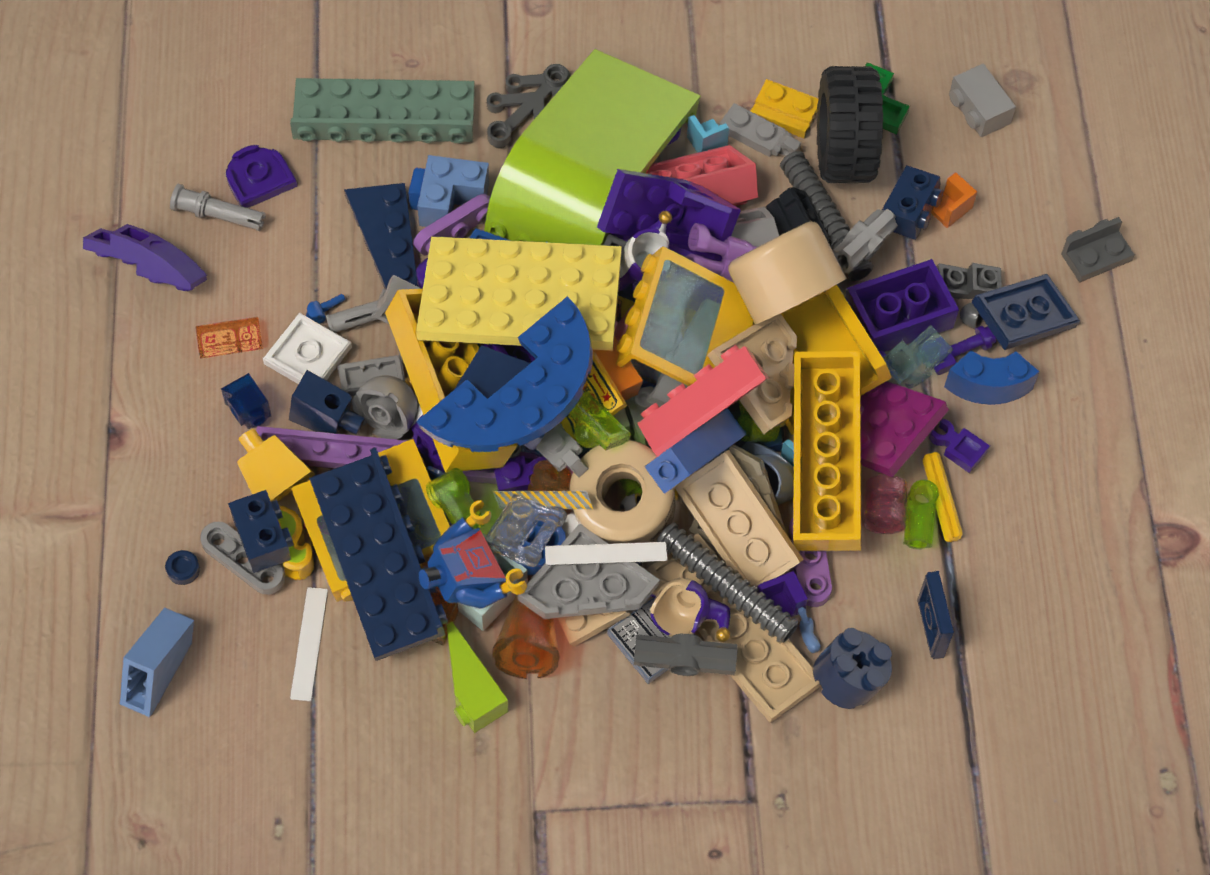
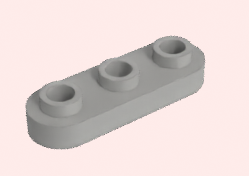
[200,522,284,595]

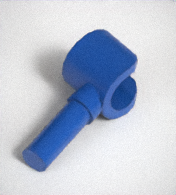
[306,294,345,324]

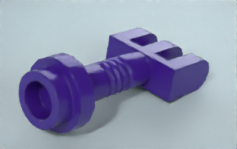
[923,325,996,375]

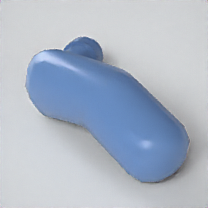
[798,607,821,653]

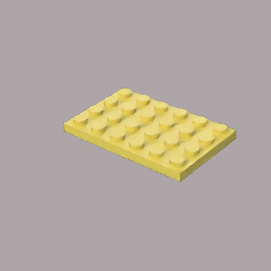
[416,236,622,351]

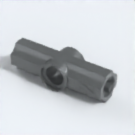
[633,634,738,676]

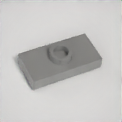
[338,355,405,396]

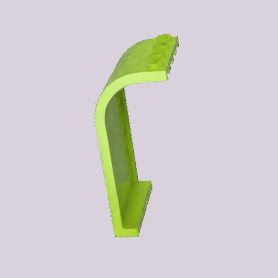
[484,49,701,245]

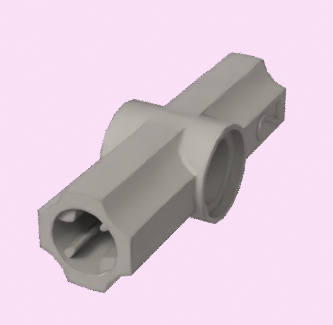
[833,209,898,274]

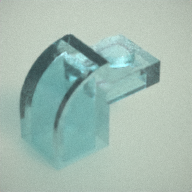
[883,325,953,389]

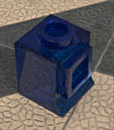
[221,373,271,429]

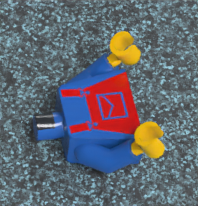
[419,500,527,609]

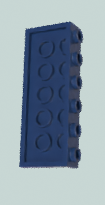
[309,447,448,661]

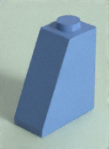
[120,607,194,717]

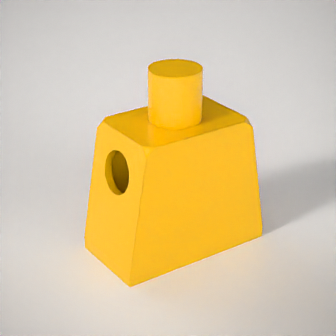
[237,428,315,501]

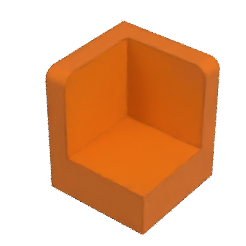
[931,172,977,228]

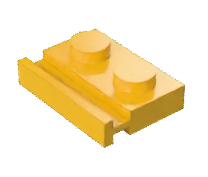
[750,79,818,138]

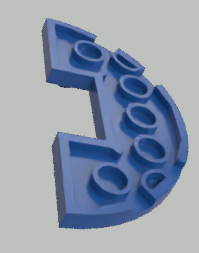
[416,296,593,452]

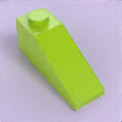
[447,621,508,733]

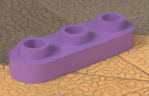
[413,194,490,255]
[788,518,832,607]

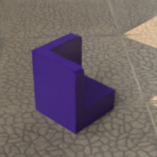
[757,571,808,618]

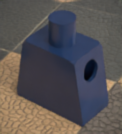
[288,370,365,435]

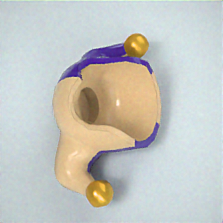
[650,578,730,642]

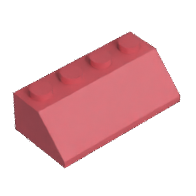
[646,145,758,205]
[637,345,769,457]

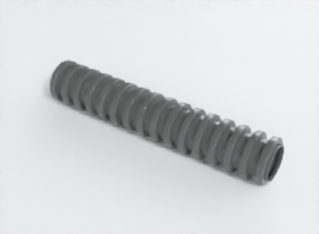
[780,151,873,281]
[657,522,798,644]

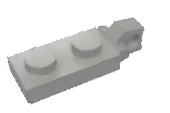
[719,103,801,157]
[536,424,589,477]

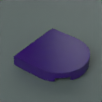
[226,145,298,208]

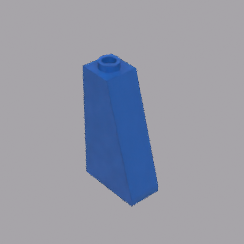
[644,408,747,494]

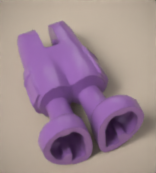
[681,223,757,283]

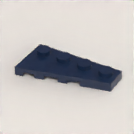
[344,183,418,290]

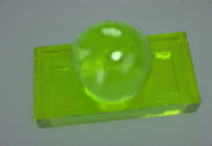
[569,392,631,451]

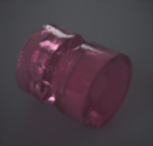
[863,475,908,534]

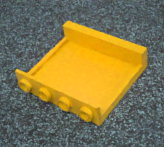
[752,285,892,435]

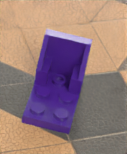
[597,169,741,261]

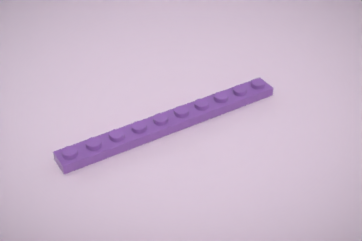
[256,426,573,491]

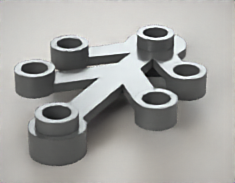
[487,64,571,148]

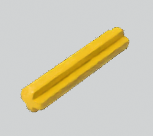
[923,452,963,542]

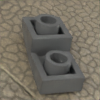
[936,263,1002,299]

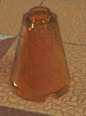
[492,594,560,679]

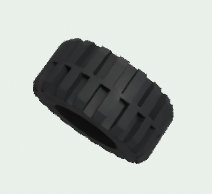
[817,66,883,183]

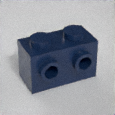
[882,165,943,240]
[228,490,294,573]

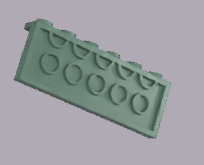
[290,78,475,143]

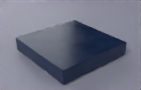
[917,571,954,659]

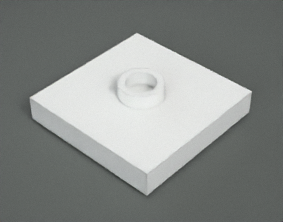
[263,313,352,384]

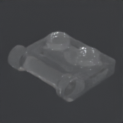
[485,493,567,567]

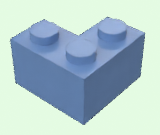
[418,155,489,227]

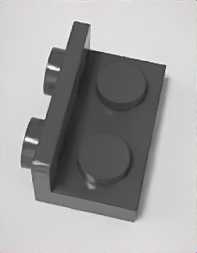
[1061,217,1135,283]

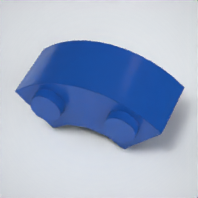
[944,350,1040,405]

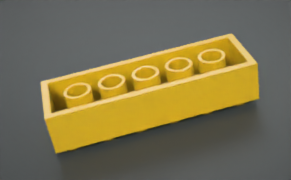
[385,288,518,473]
[793,351,861,551]

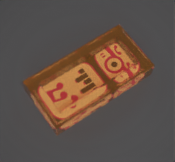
[196,317,263,359]

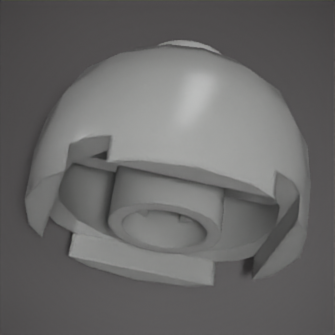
[352,375,418,440]

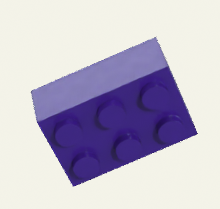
[845,259,959,352]

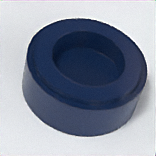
[165,550,200,585]

